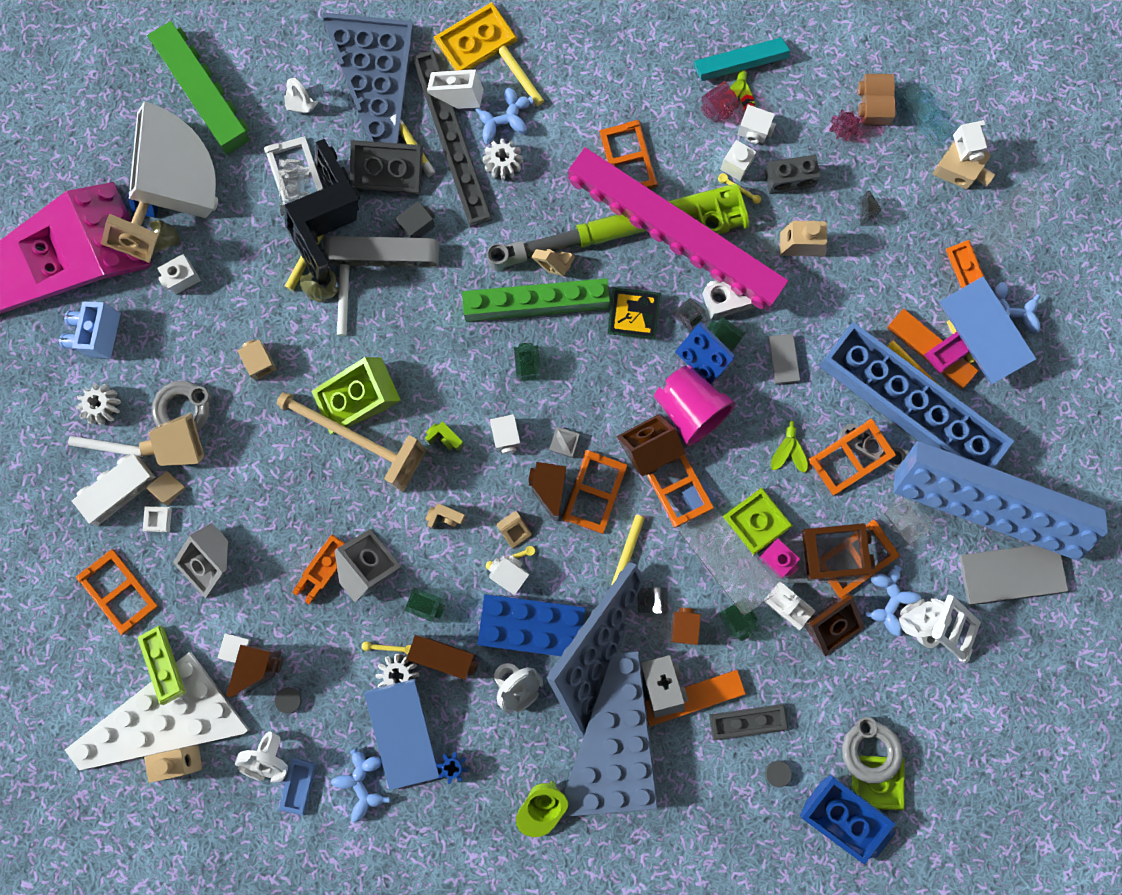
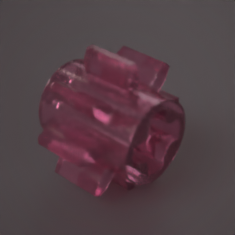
[829,109,860,141]

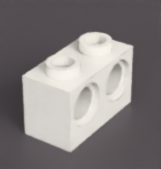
[702,280,756,320]

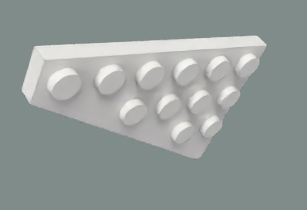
[65,652,250,770]

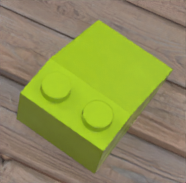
[312,357,401,434]

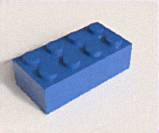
[477,594,585,656]

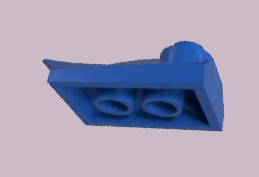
[800,775,896,865]

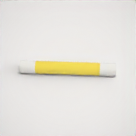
[390,114,436,177]

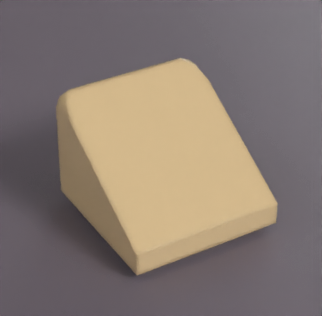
[146,471,186,506]
[496,511,532,549]

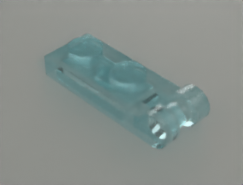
[894,80,953,145]

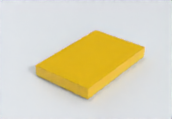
[434,2,517,71]

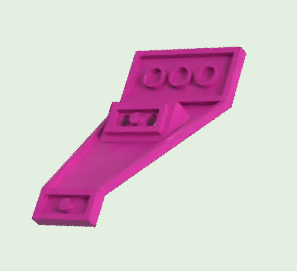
[0,182,151,314]

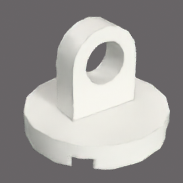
[899,599,952,648]
[494,663,543,714]
[235,731,288,783]

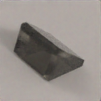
[860,191,881,225]
[673,298,709,333]
[638,587,668,613]

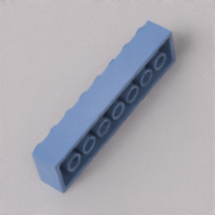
[818,322,1014,469]
[893,441,1108,561]

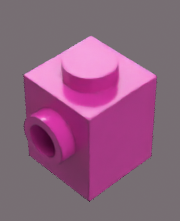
[759,538,800,579]

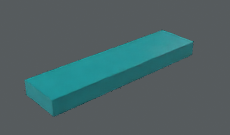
[694,37,790,81]

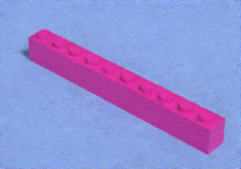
[568,147,788,311]

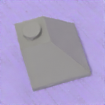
[173,523,228,599]
[335,529,401,602]

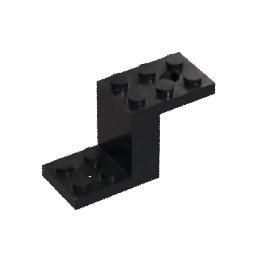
[284,139,360,285]

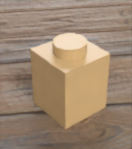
[237,339,277,381]

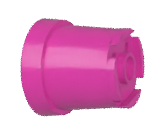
[654,365,736,446]

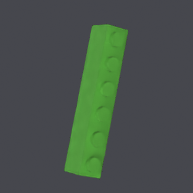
[147,21,250,155]
[462,278,610,322]

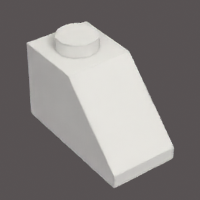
[427,69,484,109]

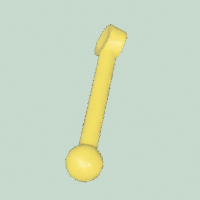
[718,173,761,204]
[486,546,535,569]
[362,641,411,655]

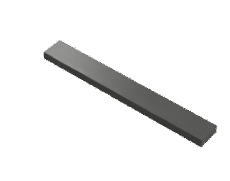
[412,50,492,227]

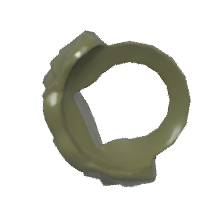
[150,220,180,254]
[300,268,339,303]

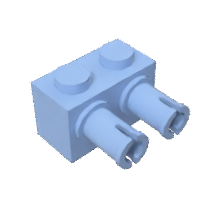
[59,302,121,359]

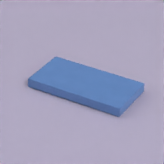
[939,276,1036,385]
[364,679,440,790]

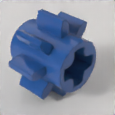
[436,751,469,784]

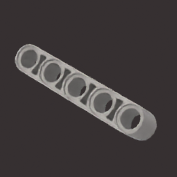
[322,236,439,268]

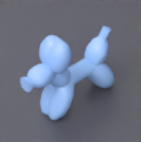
[476,88,533,144]
[993,282,1041,334]
[864,565,921,636]
[331,747,390,823]

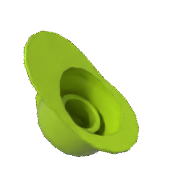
[516,781,568,837]

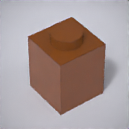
[670,607,701,645]

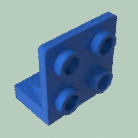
[675,322,735,384]

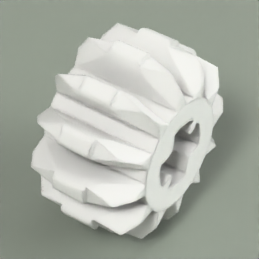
[483,138,523,181]
[76,384,121,425]
[376,654,420,688]

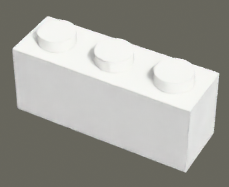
[72,454,157,526]

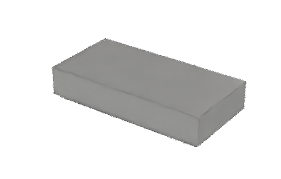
[768,334,800,385]

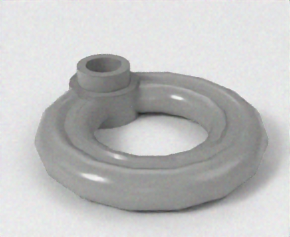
[152,381,211,432]
[842,717,903,783]

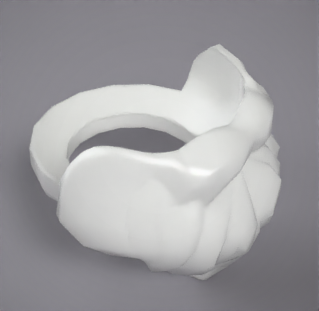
[284,78,318,113]

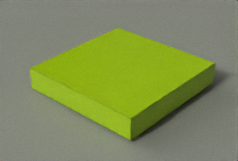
[722,487,793,556]
[852,755,905,811]

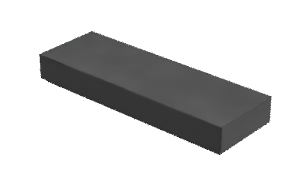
[709,704,789,740]

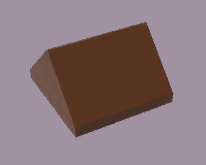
[804,595,865,656]

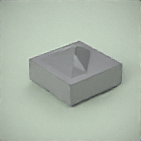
[549,427,580,458]

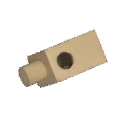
[932,140,995,189]
[780,221,827,257]
[139,413,204,466]
[145,744,203,783]

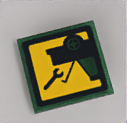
[607,287,661,340]

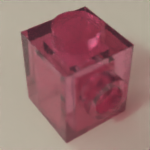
[701,81,739,123]

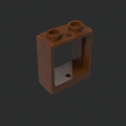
[802,523,875,581]
[406,635,479,680]

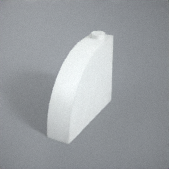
[129,101,218,218]

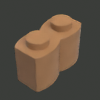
[857,74,895,125]

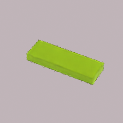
[137,625,186,706]

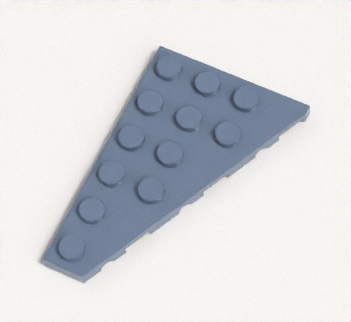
[322,12,414,143]
[546,562,643,738]
[562,651,658,817]

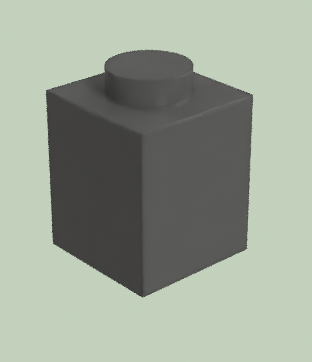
[396,201,435,238]

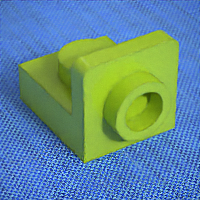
[425,421,465,452]

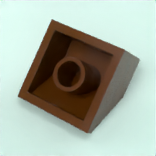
[616,414,686,476]
[528,462,567,521]
[226,645,283,697]

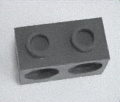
[765,154,821,194]

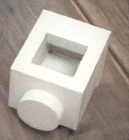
[953,120,988,162]

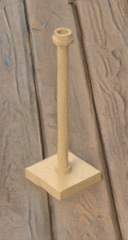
[101,202,159,263]
[277,392,427,492]

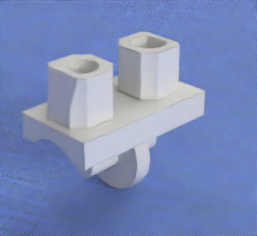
[764,582,815,630]

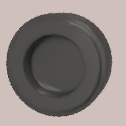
[275,687,302,713]
[765,760,792,787]

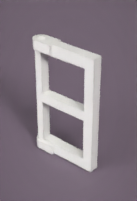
[264,136,323,205]
[932,595,981,663]

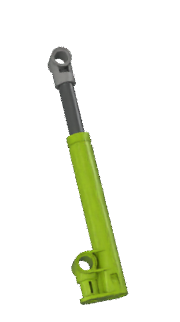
[487,183,749,272]

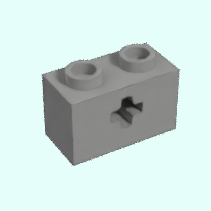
[641,655,688,718]

